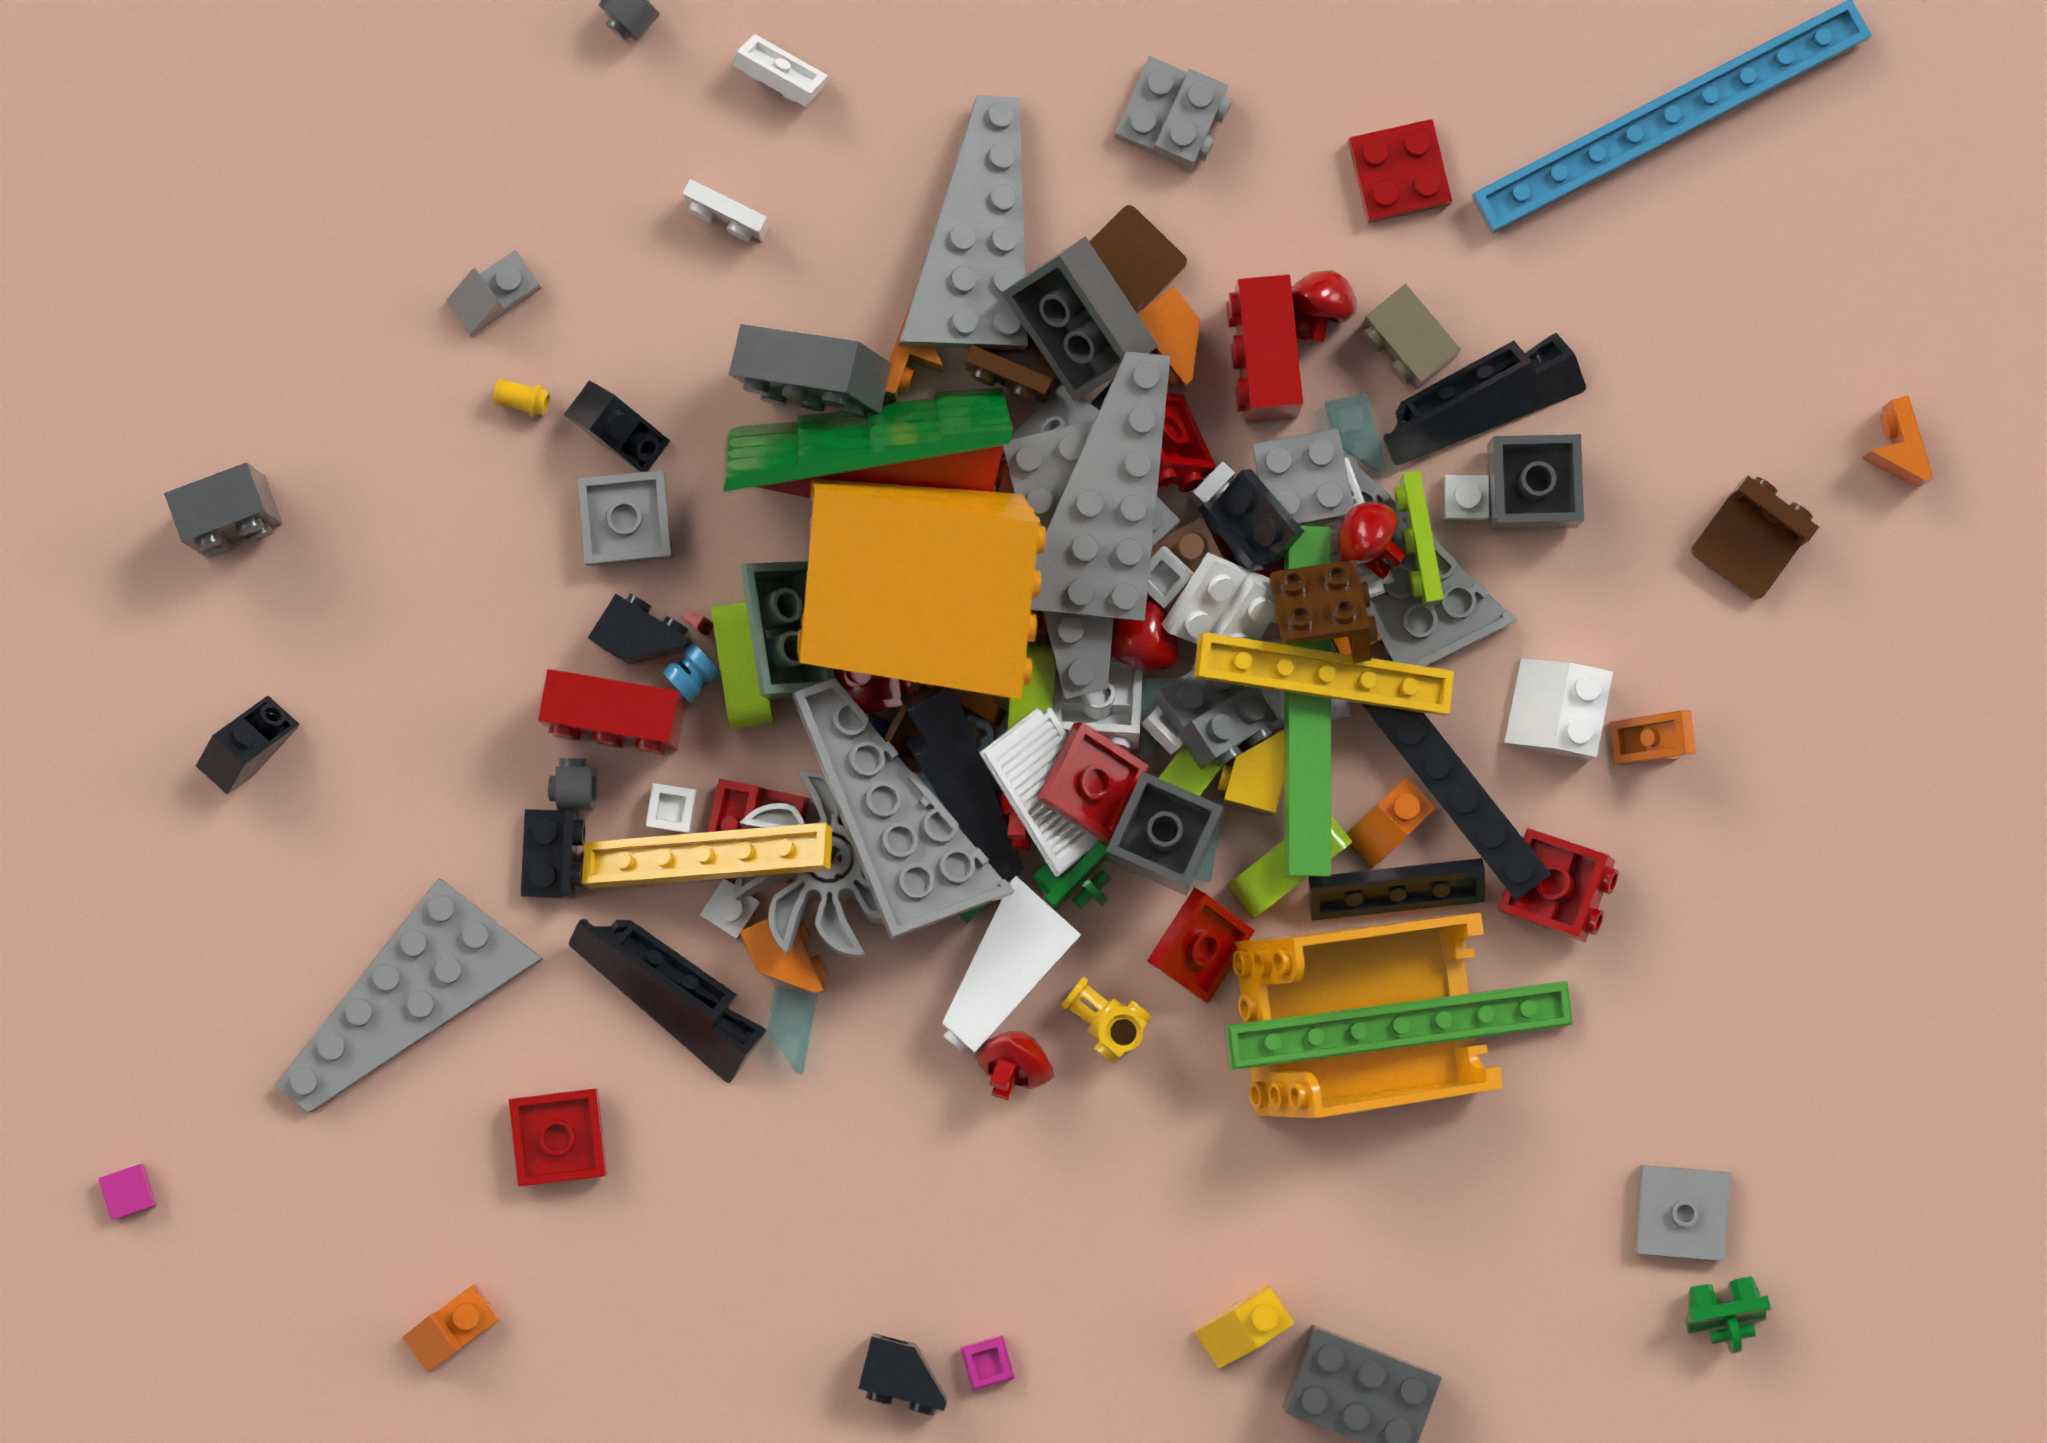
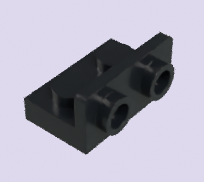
[1198,469,1305,571]
[521,809,586,899]

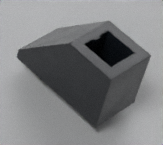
[564,380,671,472]
[588,593,693,665]
[196,695,299,795]
[858,1333,947,1415]

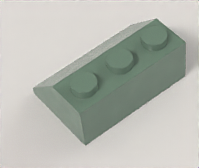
[740,561,835,701]

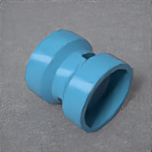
[662,642,721,703]

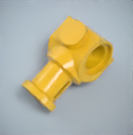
[1059,976,1152,1064]

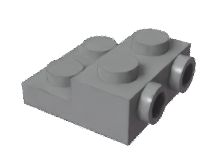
[1115,56,1232,171]

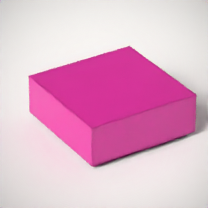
[98,1163,156,1220]
[961,1335,1015,1391]

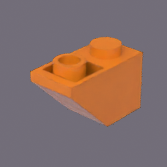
[1137,286,1200,392]
[740,918,829,994]

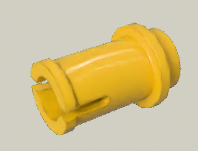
[493,378,551,418]

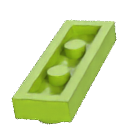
[1394,470,1444,607]

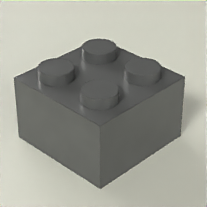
[1487,434,1584,530]
[164,462,283,556]
[1106,771,1224,896]

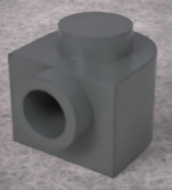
[599,0,660,41]
[548,758,597,811]

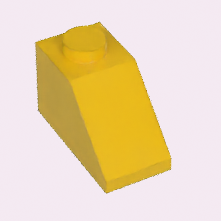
[1217,730,1284,816]
[1194,1283,1295,1369]

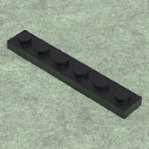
[1361,703,1551,901]

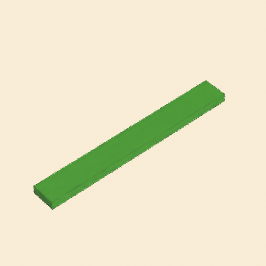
[1284,525,1331,877]
[1224,981,1573,1070]

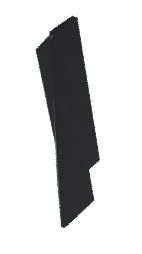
[1383,332,1586,465]
[899,686,1024,882]
[569,919,767,1083]

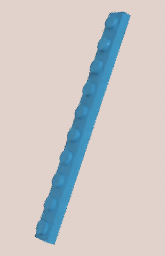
[1472,0,1872,234]

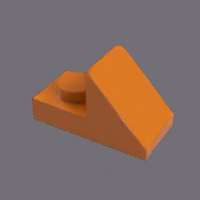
[884,308,943,401]
[1862,395,1934,487]
[1610,710,1696,765]
[1346,776,1437,869]
[402,1284,500,1373]

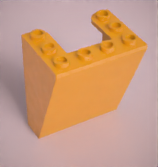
[797,478,1046,699]
[1233,913,1503,1118]

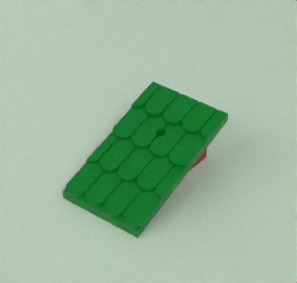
[723,387,1013,498]

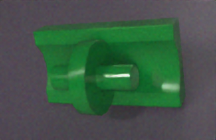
[1033,841,1111,911]
[1685,1276,1771,1354]

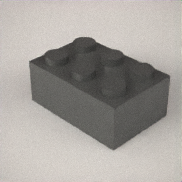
[1002,236,1158,401]
[729,324,892,418]
[1282,1325,1442,1443]

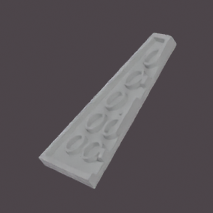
[897,95,1028,350]
[1031,351,1170,621]
[1003,420,1113,699]
[1313,428,1517,667]
[792,678,1015,940]
[274,878,543,1112]

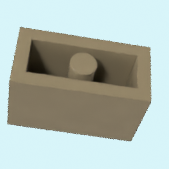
[1362,283,1461,390]

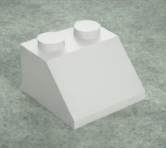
[1504,658,1613,761]

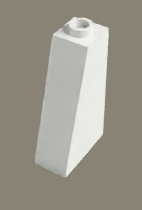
[942,876,1081,1053]

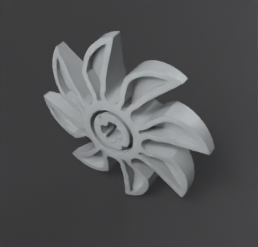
[735,770,883,958]

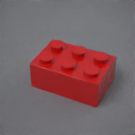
[1226,274,1303,423]
[538,669,686,756]

